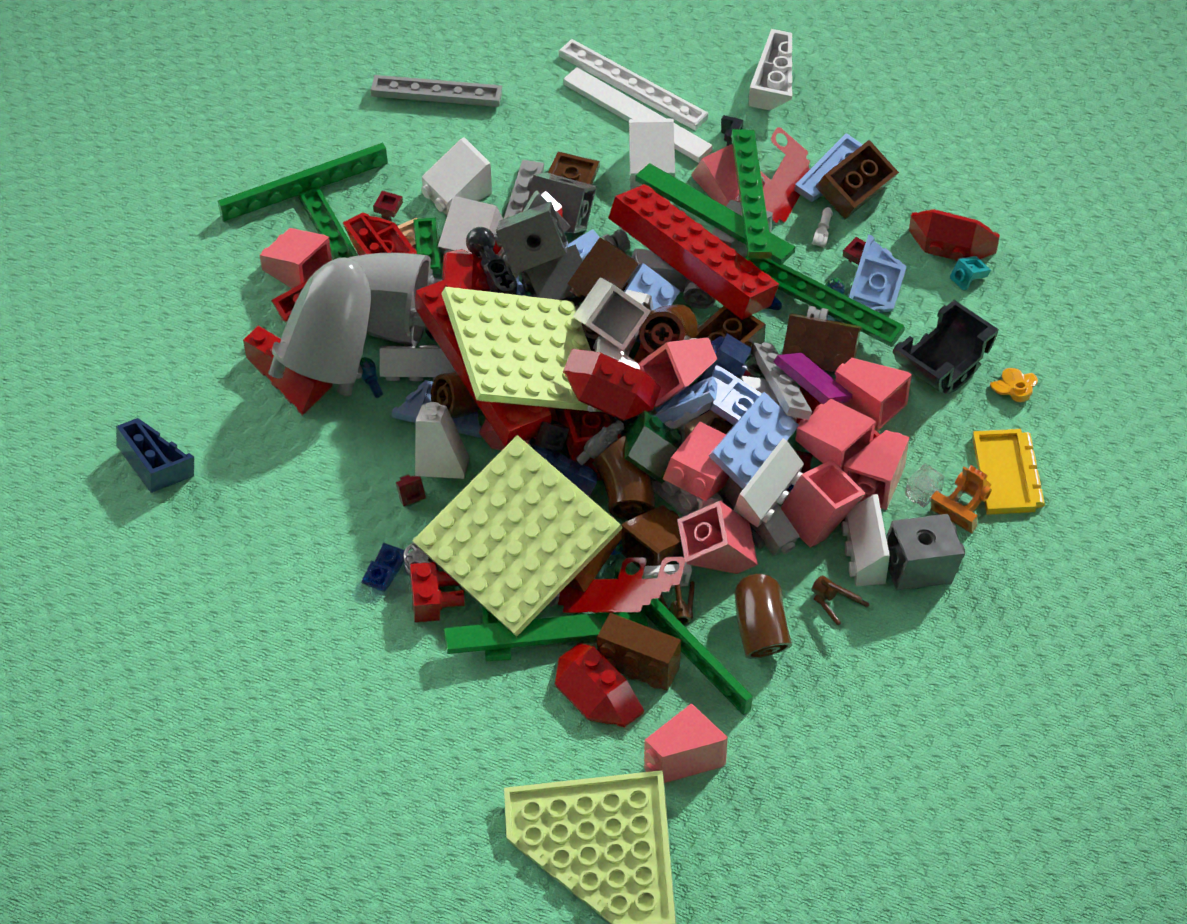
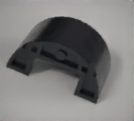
[893,300,999,394]

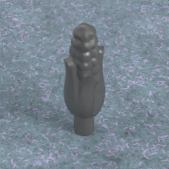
[575,420,624,465]

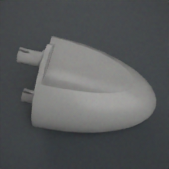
[349,253,442,346]
[268,258,371,396]

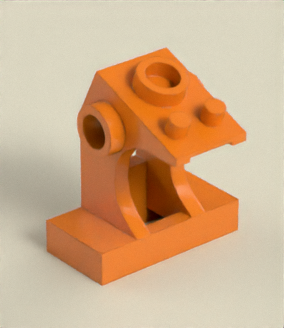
[931,465,992,533]

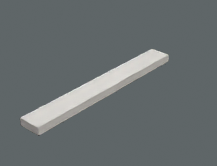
[559,39,708,131]
[563,67,713,163]

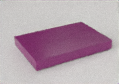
[773,353,853,404]

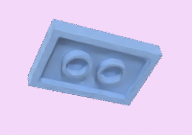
[624,263,680,344]

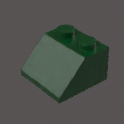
[625,411,682,484]

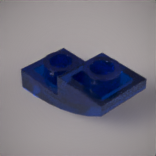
[361,542,405,592]

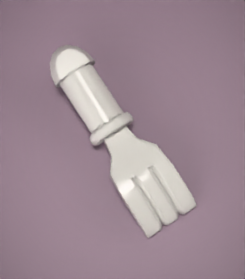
[812,207,833,248]

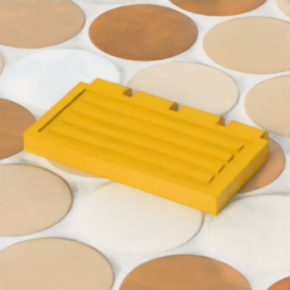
[972,429,1045,515]

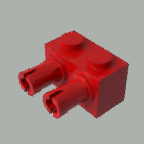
[410,562,465,622]

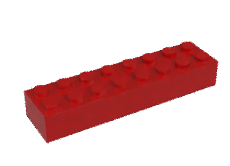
[608,184,779,320]
[415,274,552,447]

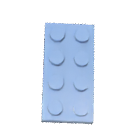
[708,392,799,489]

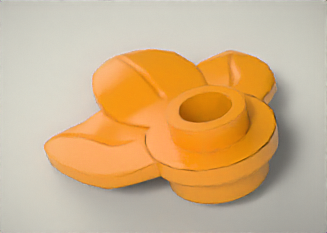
[990,368,1038,402]

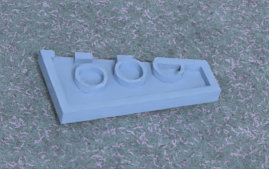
[794,133,863,202]

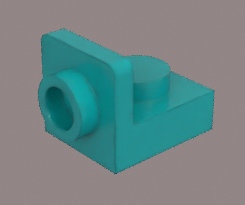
[950,256,991,290]

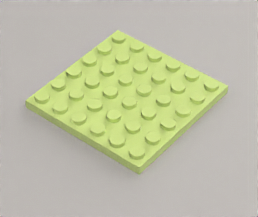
[442,287,603,412]
[412,435,622,637]

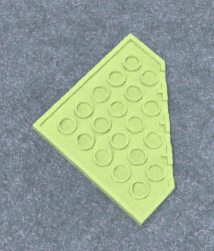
[504,770,676,924]

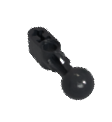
[466,227,517,295]

